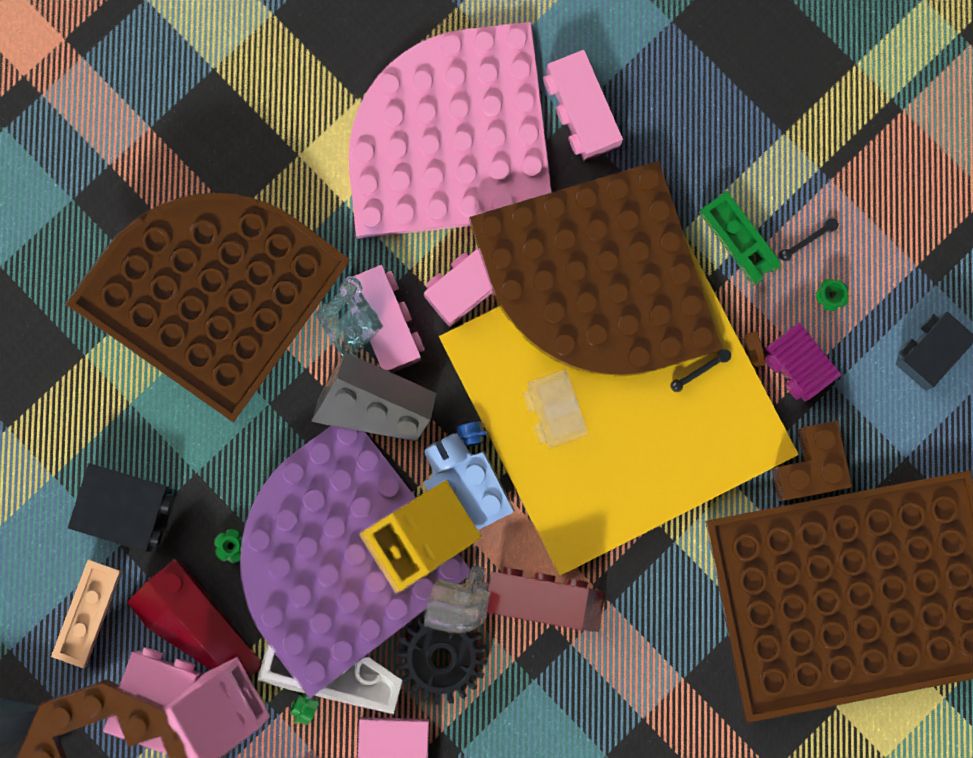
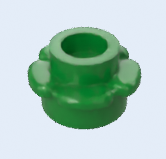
[816,279,849,311]
[214,529,243,563]
[289,694,319,725]

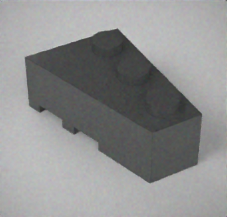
[311,352,436,441]

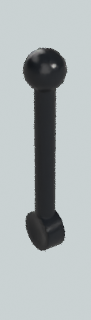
[779,218,839,261]
[670,349,731,392]

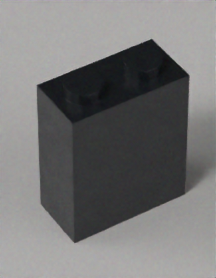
[67,463,174,552]

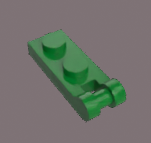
[699,191,781,286]

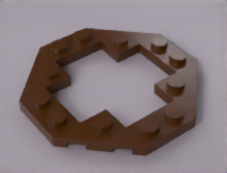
[17,679,189,758]

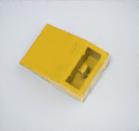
[359,480,482,593]

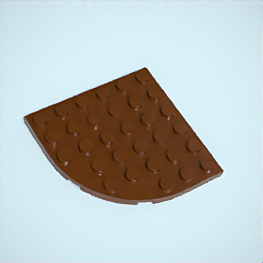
[469,161,722,376]
[65,193,351,423]

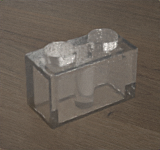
[523,370,588,449]

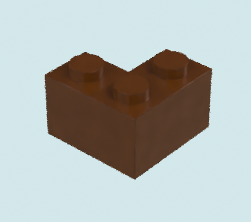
[772,420,852,502]

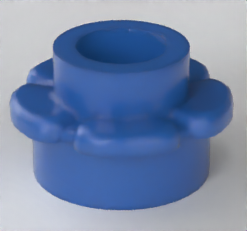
[456,422,488,447]

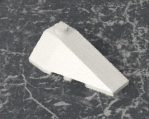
[257,644,402,714]

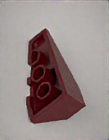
[127,559,262,678]

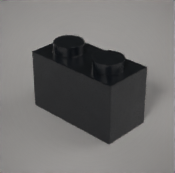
[896,311,973,391]

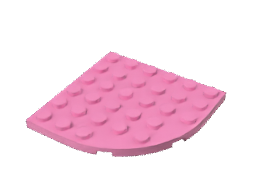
[349,22,551,239]

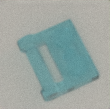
[317,277,384,356]

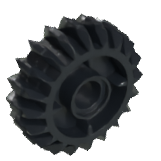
[396,611,488,704]

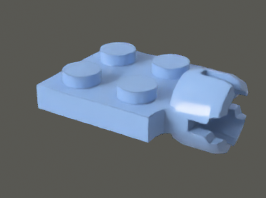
[423,433,515,530]

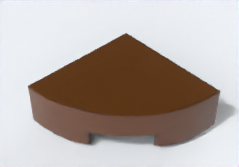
[743,331,765,369]

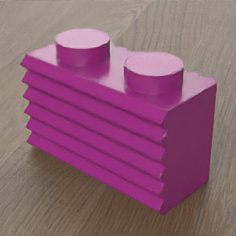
[763,322,841,402]

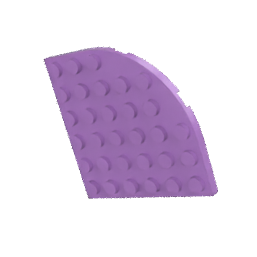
[240,426,473,699]

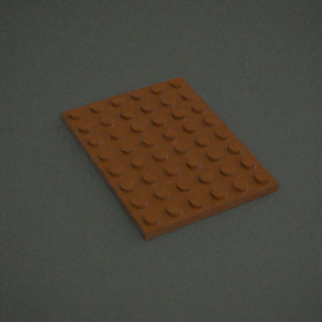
[705,470,973,723]

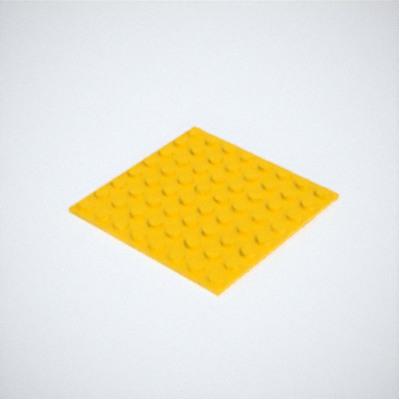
[439,235,799,576]

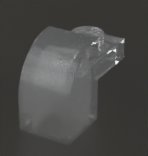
[424,565,490,633]

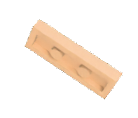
[51,560,122,668]

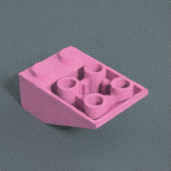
[165,657,270,758]

